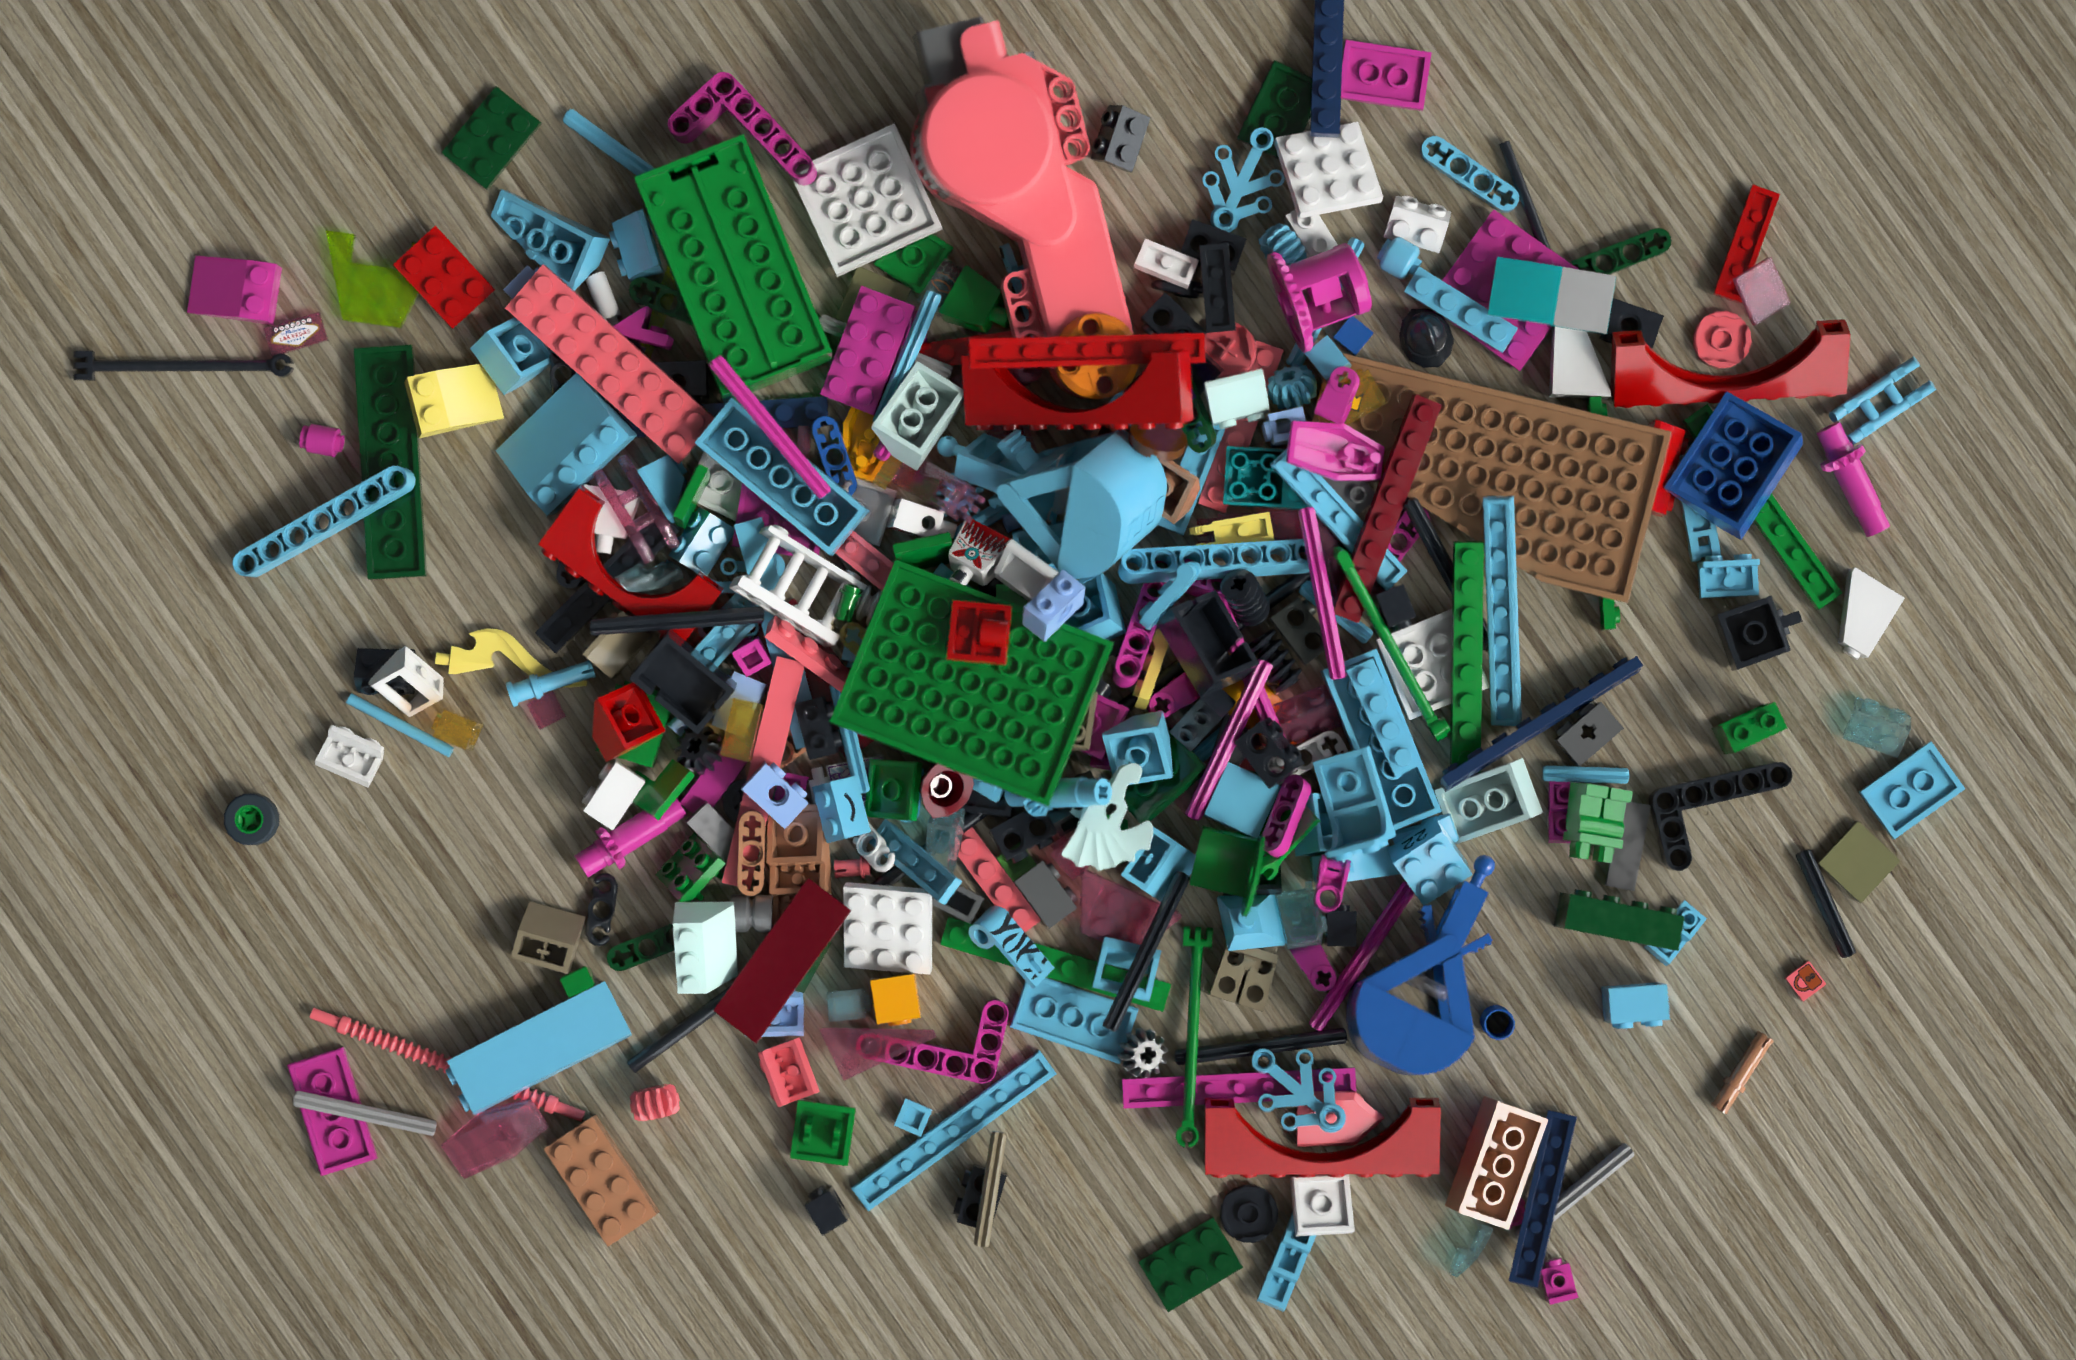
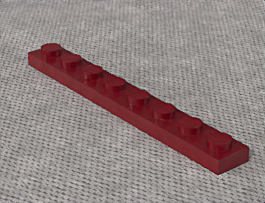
[1333,394,1442,623]

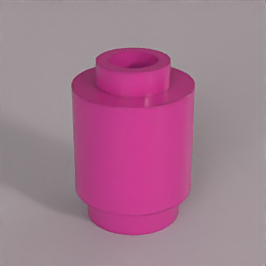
[299,424,345,457]

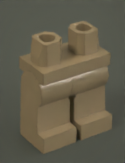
[1208,943,1279,1012]

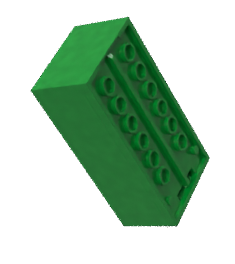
[634,134,832,404]

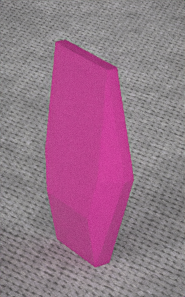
[1286,421,1385,481]

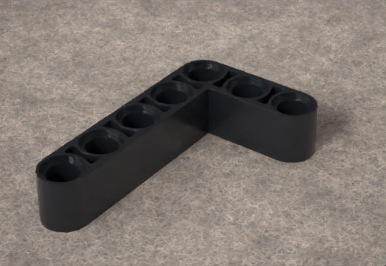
[1649,762,1793,871]

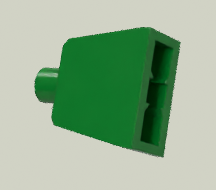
[939,265,1010,334]

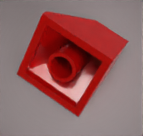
[592,682,666,762]

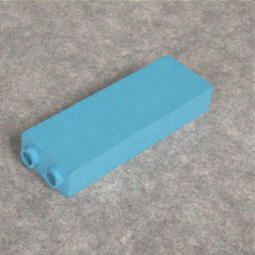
[445,981,632,1115]

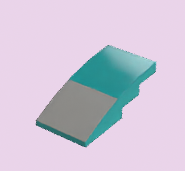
[1488,257,1616,334]

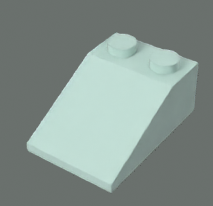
[1205,369,1270,429]
[1434,758,1543,845]

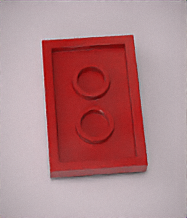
[393,225,495,329]

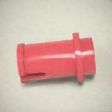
[834,856,871,879]

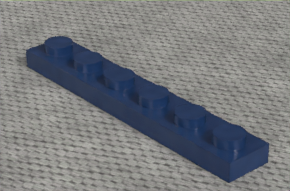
[1310,0,1344,138]
[1509,1110,1577,1289]

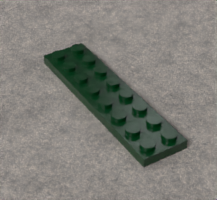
[354,345,427,580]

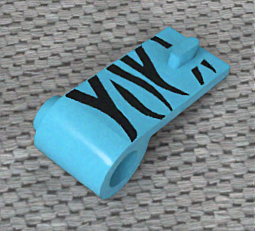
[969,905,1054,989]

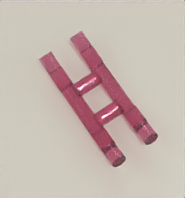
[593,455,680,564]

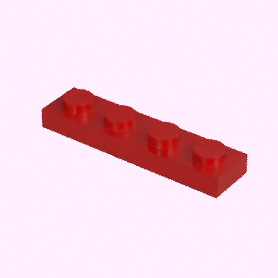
[1713,184,1780,304]

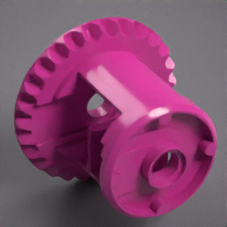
[1267,243,1372,353]

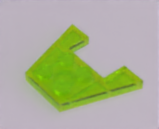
[326,230,419,329]

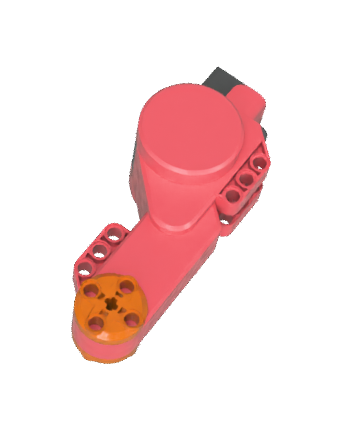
[910,16,1139,399]

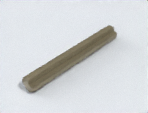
[974,1131,1007,1247]

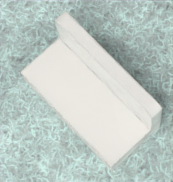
[1133,239,1199,289]

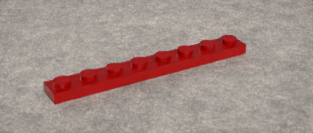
[968,333,1205,369]

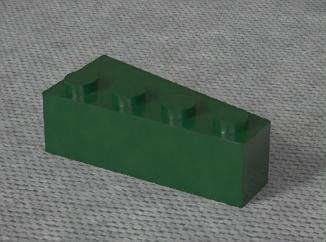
[1554,889,1685,951]

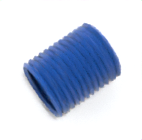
[1480,1005,1515,1040]

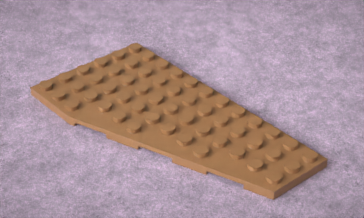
[1312,353,1672,603]

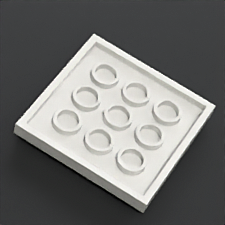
[793,123,943,277]

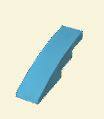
[1256,1212,1316,1312]

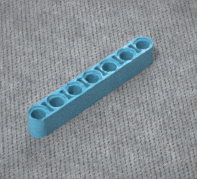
[232,466,416,577]
[1118,539,1310,584]

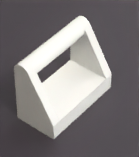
[995,539,1059,602]
[369,646,444,717]

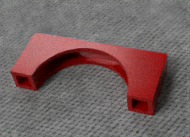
[538,485,723,641]

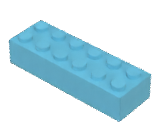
[695,398,870,556]
[1320,649,1442,830]

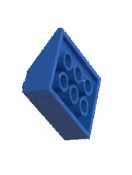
[1664,391,1803,540]

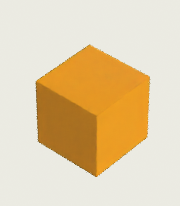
[870,973,922,1026]

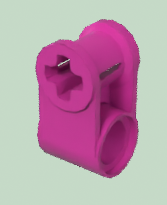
[1315,366,1360,426]
[1147,673,1200,718]
[1313,854,1351,912]
[1289,935,1336,991]

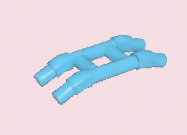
[1829,356,1936,445]

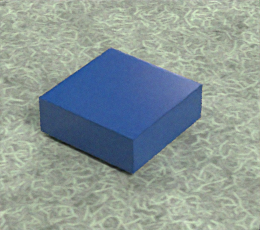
[1333,316,1374,356]

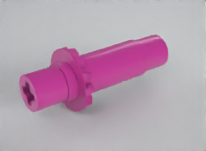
[1816,421,1890,537]
[574,798,687,877]

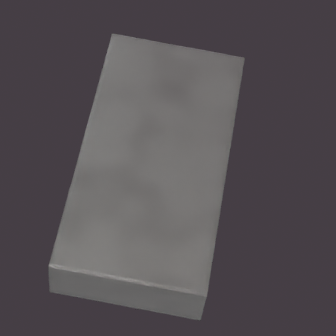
[686,801,734,863]

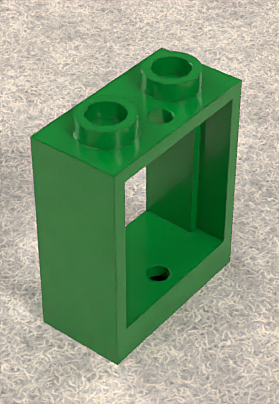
[1712,702,1787,754]

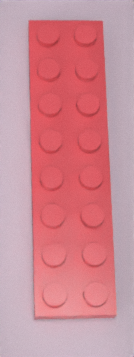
[505,264,715,464]

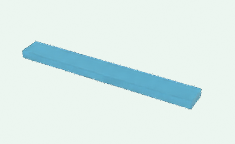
[1483,496,1522,726]
[734,517,812,749]
[851,1050,1057,1211]

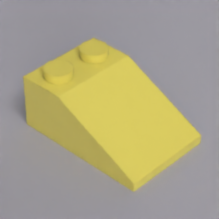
[404,364,504,438]

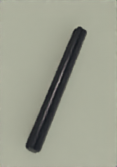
[1403,497,1488,651]
[589,606,764,636]
[1103,871,1190,1032]
[1174,1028,1347,1065]

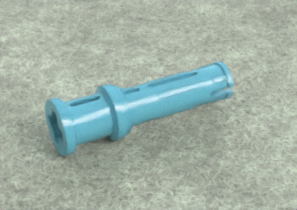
[506,660,596,707]

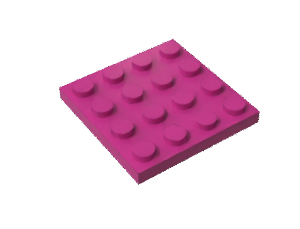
[1436,209,1577,372]

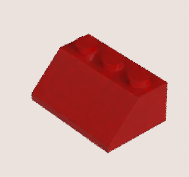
[1647,420,1688,517]

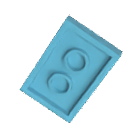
[1859,741,1965,839]

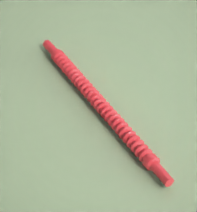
[310,1008,586,1122]

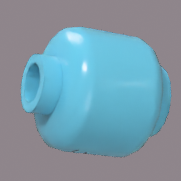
[1377,237,1422,279]

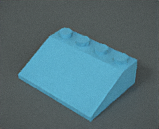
[496,372,637,516]

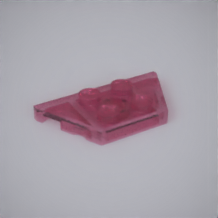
[1080,868,1182,945]

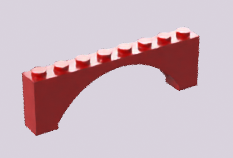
[1610,319,1851,408]
[961,349,1193,430]
[1204,1098,1441,1178]

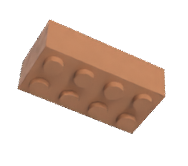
[544,1115,660,1247]

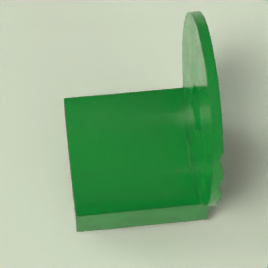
[1189,826,1265,917]

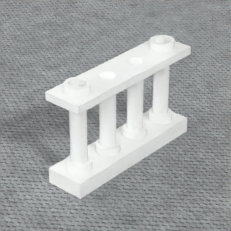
[729,525,867,648]

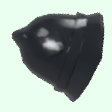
[1399,309,1454,368]

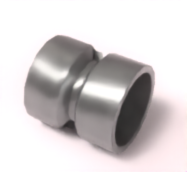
[731,894,773,932]

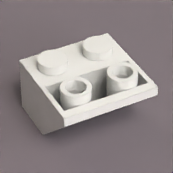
[582,759,645,830]

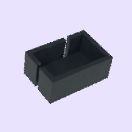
[1156,590,1260,698]
[629,630,737,734]

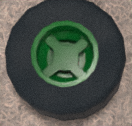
[224,794,279,845]

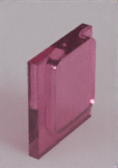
[1733,257,1791,325]

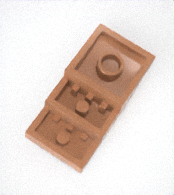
[766,804,831,926]

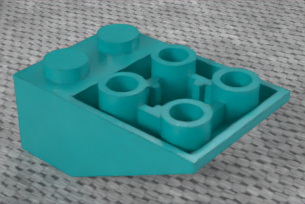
[1223,446,1308,511]

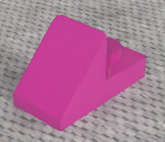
[614,306,674,350]

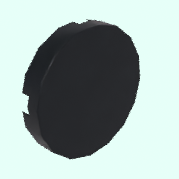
[1220,1184,1278,1243]

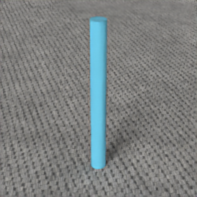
[346,693,454,757]

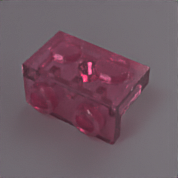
[1272,685,1342,745]

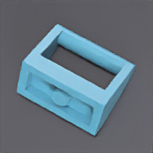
[1092,937,1161,1002]

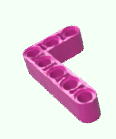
[667,72,817,186]
[1112,559,1223,688]
[856,999,1009,1084]

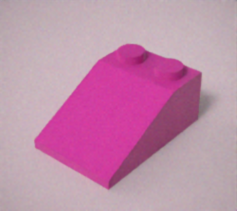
[187,256,282,325]

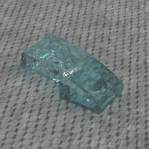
[615,559,684,592]
[1449,1222,1493,1277]

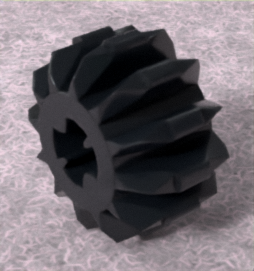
[674,726,725,775]

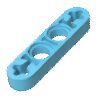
[1421,136,1519,213]

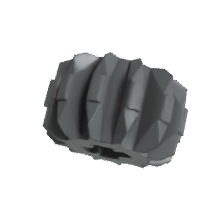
[1117,1028,1169,1078]

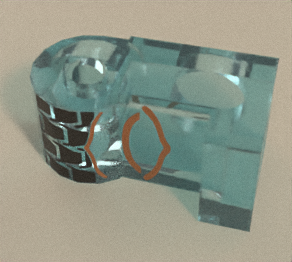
[917,258,963,317]

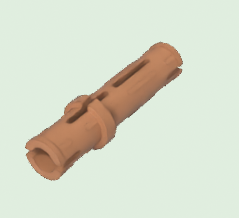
[1711,1031,1774,1115]

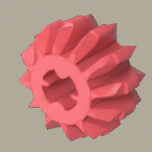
[630,1084,680,1121]

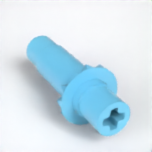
[1005,778,1112,817]

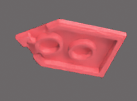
[1297,1090,1384,1147]

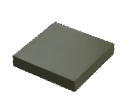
[835,267,911,323]
[1817,821,1900,903]

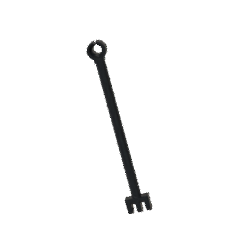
[73,351,294,381]

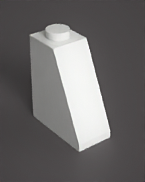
[1549,327,1611,399]
[1838,567,1905,660]

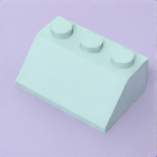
[871,361,964,471]
[673,902,738,994]

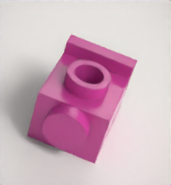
[732,636,772,677]
[1541,1258,1578,1305]

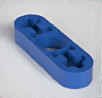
[812,416,857,495]

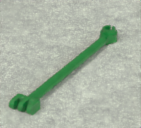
[1332,546,1451,742]
[1175,926,1213,1148]

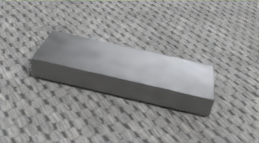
[1605,802,1651,891]

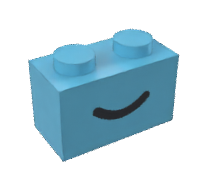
[812,776,871,843]

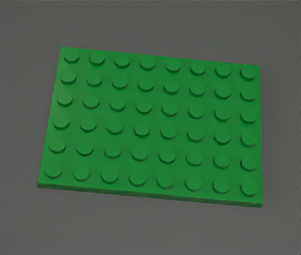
[830,560,1114,807]

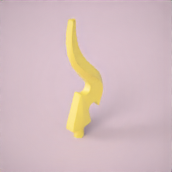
[435,629,587,688]

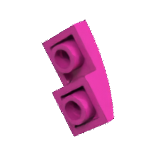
[1548,781,1579,843]

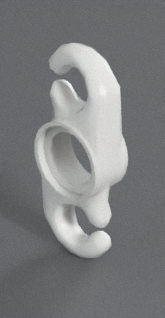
[851,823,895,872]

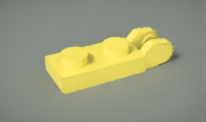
[1189,512,1274,545]
[1133,628,1169,710]

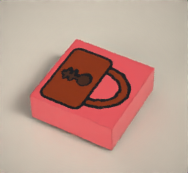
[1785,961,1826,1002]

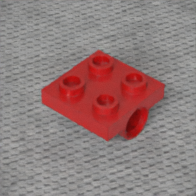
[947,600,1012,666]

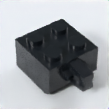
[1712,596,1803,671]

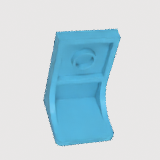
[1313,746,1396,861]

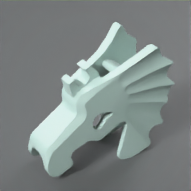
[1062,763,1154,871]

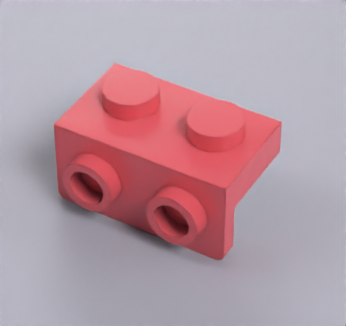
[758,1037,820,1107]

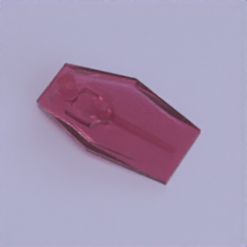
[441,1098,548,1179]

